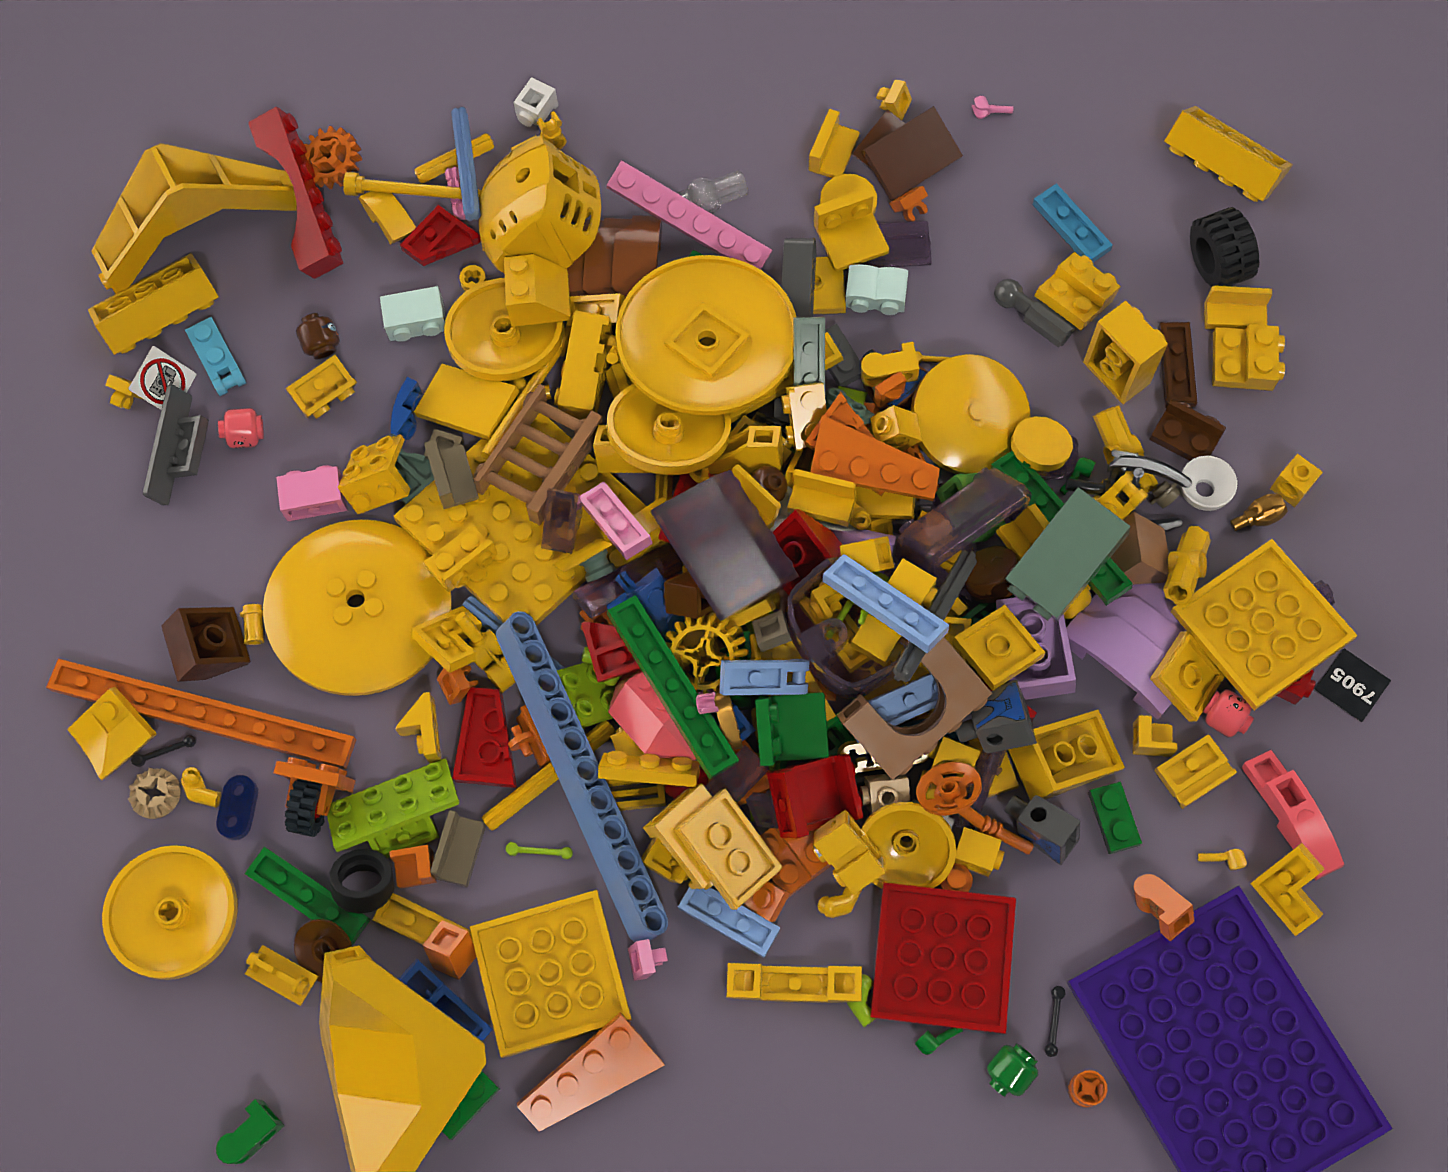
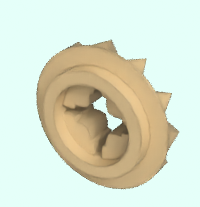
[128,768,181,819]

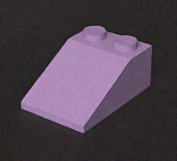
[996,597,1076,700]

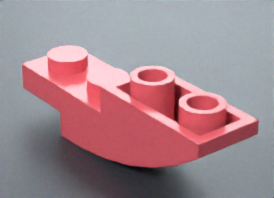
[1241,750,1344,881]

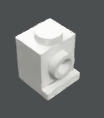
[513,77,558,127]

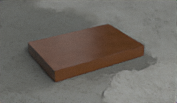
[861,106,963,201]

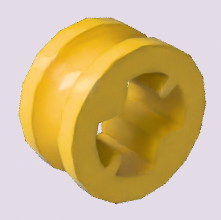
[459,265,487,292]

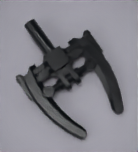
[1065,449,1192,531]

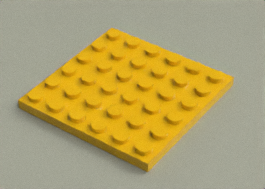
[393,413,647,632]

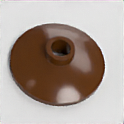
[294,919,352,982]

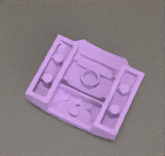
[1066,582,1186,720]

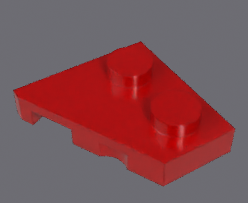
[400,205,481,266]
[581,622,640,682]

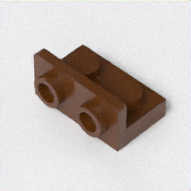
[1149,399,1226,461]

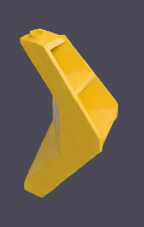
[91,143,297,294]
[319,945,486,1172]

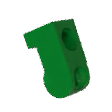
[216,1099,285,1165]

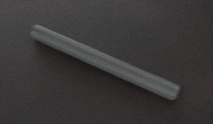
[893,550,977,683]

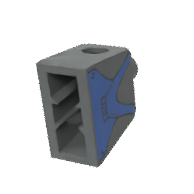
[956,680,1037,753]
[1004,795,1080,865]

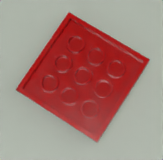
[871,882,1016,1034]

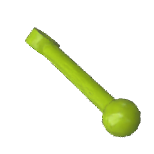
[506,842,573,859]

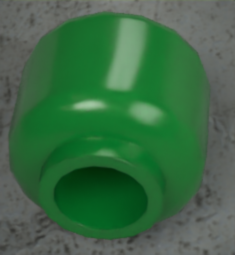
[987,1043,1038,1097]

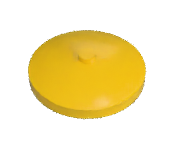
[444,278,564,381]
[911,354,1031,476]
[607,384,731,475]
[102,845,238,980]

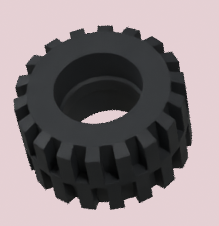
[1190,207,1260,287]

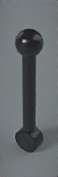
[754,412,790,428]
[131,735,196,767]
[1045,986,1066,1057]

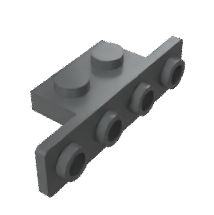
[143,385,209,505]

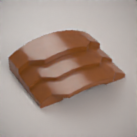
[567,215,662,327]

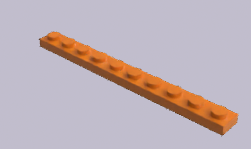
[46,658,357,769]

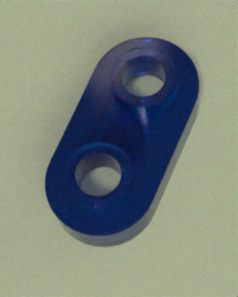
[216,775,258,840]

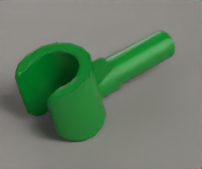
[1059,457,1096,495]
[915,1028,963,1055]

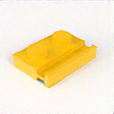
[1154,734,1237,809]

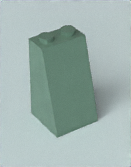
[1005,487,1131,621]

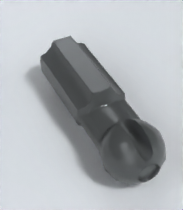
[994,279,1075,348]

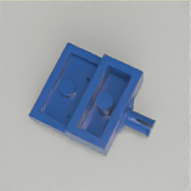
[606,568,696,643]

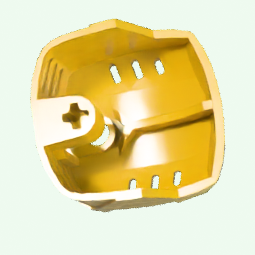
[479,136,601,273]

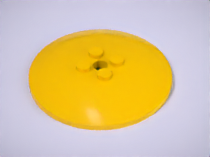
[616,255,796,415]
[263,519,452,696]

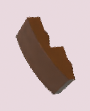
[852,109,905,171]

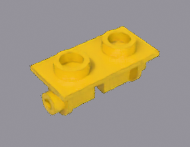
[245,945,319,1006]

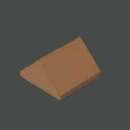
[1111,512,1169,585]

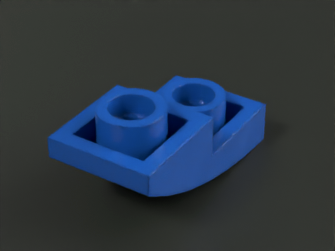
[391,377,423,444]

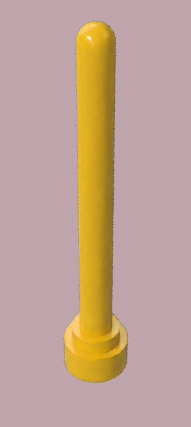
[343,172,481,201]

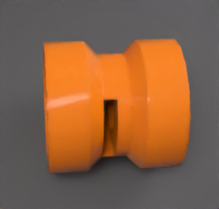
[1068,1070,1108,1108]

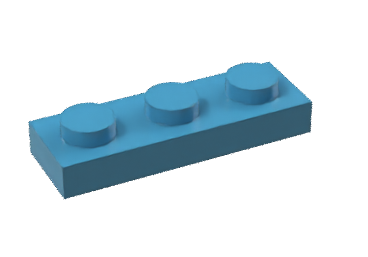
[1032,183,1113,262]

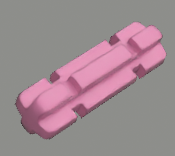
[445,167,466,221]

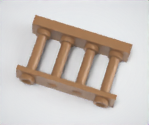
[474,384,603,525]

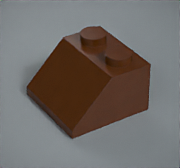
[161,607,251,682]

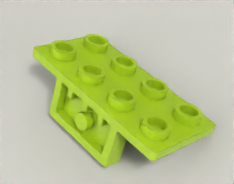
[327,759,460,858]

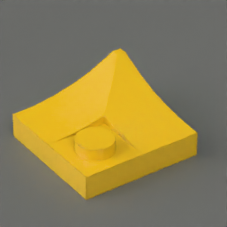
[67,687,157,780]

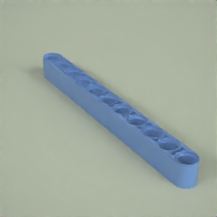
[496,611,668,942]

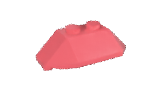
[608,669,696,761]

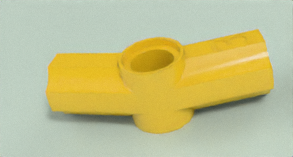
[1093,405,1159,494]

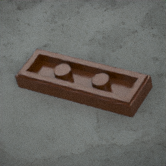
[1158,322,1198,408]

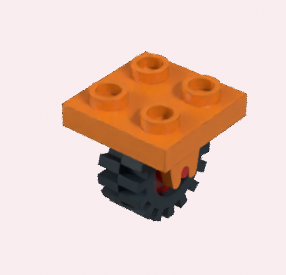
[273,757,356,837]

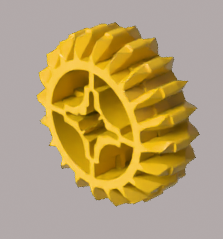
[666,612,749,694]

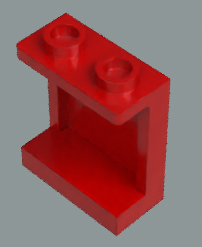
[767,754,863,839]

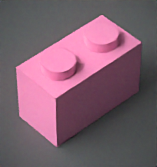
[276,465,348,521]

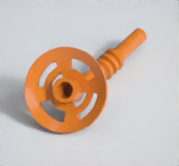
[916,762,1034,855]

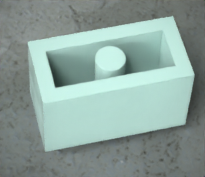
[380,286,446,341]

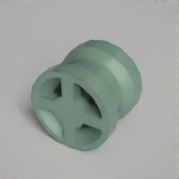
[579,549,616,582]

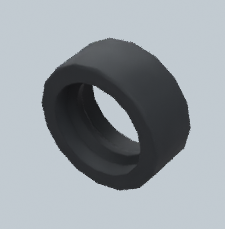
[329,849,394,914]

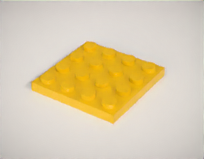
[1171,539,1358,711]
[469,890,632,1058]

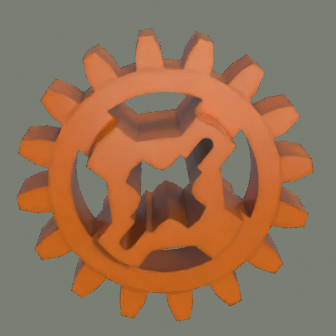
[304,126,362,189]

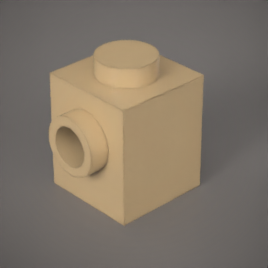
[860,774,910,814]

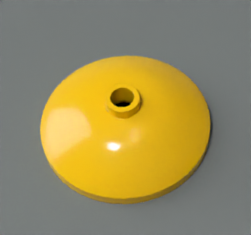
[861,802,956,889]

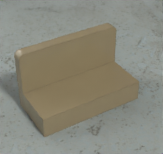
[424,440,479,509]
[430,810,486,887]

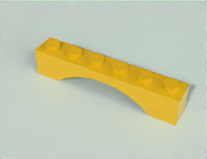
[593,425,784,474]

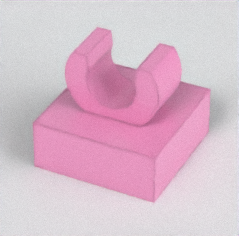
[628,939,668,981]

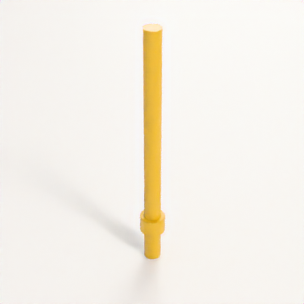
[481,325,571,459]

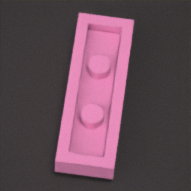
[578,482,653,560]

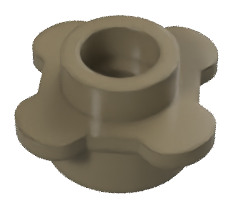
[1149,481,1181,509]

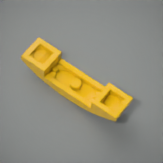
[726,963,862,1003]

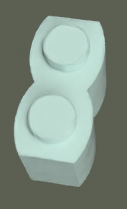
[846,264,908,315]

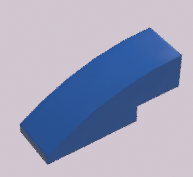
[398,958,493,1041]

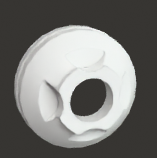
[1179,456,1237,511]

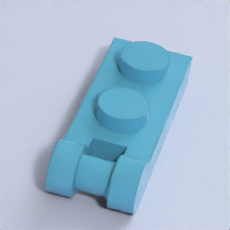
[185,317,247,396]

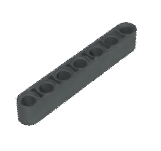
[774,238,816,433]

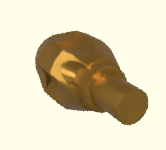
[1230,493,1288,531]

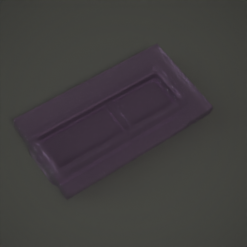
[844,221,932,270]

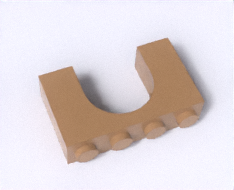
[836,637,993,780]

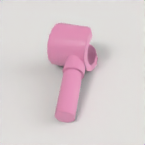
[971,96,1013,119]
[696,692,719,714]

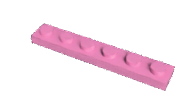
[606,160,772,270]

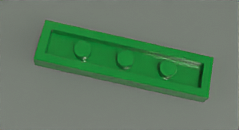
[244,847,371,946]

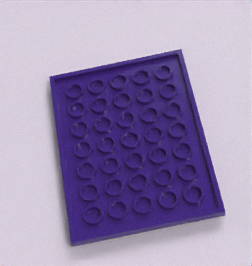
[1067,886,1393,1172]

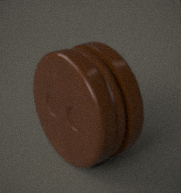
[965,546,1019,604]

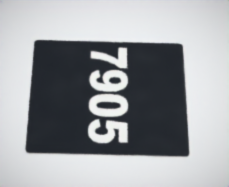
[1315,648,1391,722]

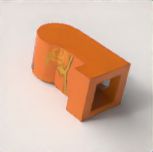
[1133,874,1195,941]

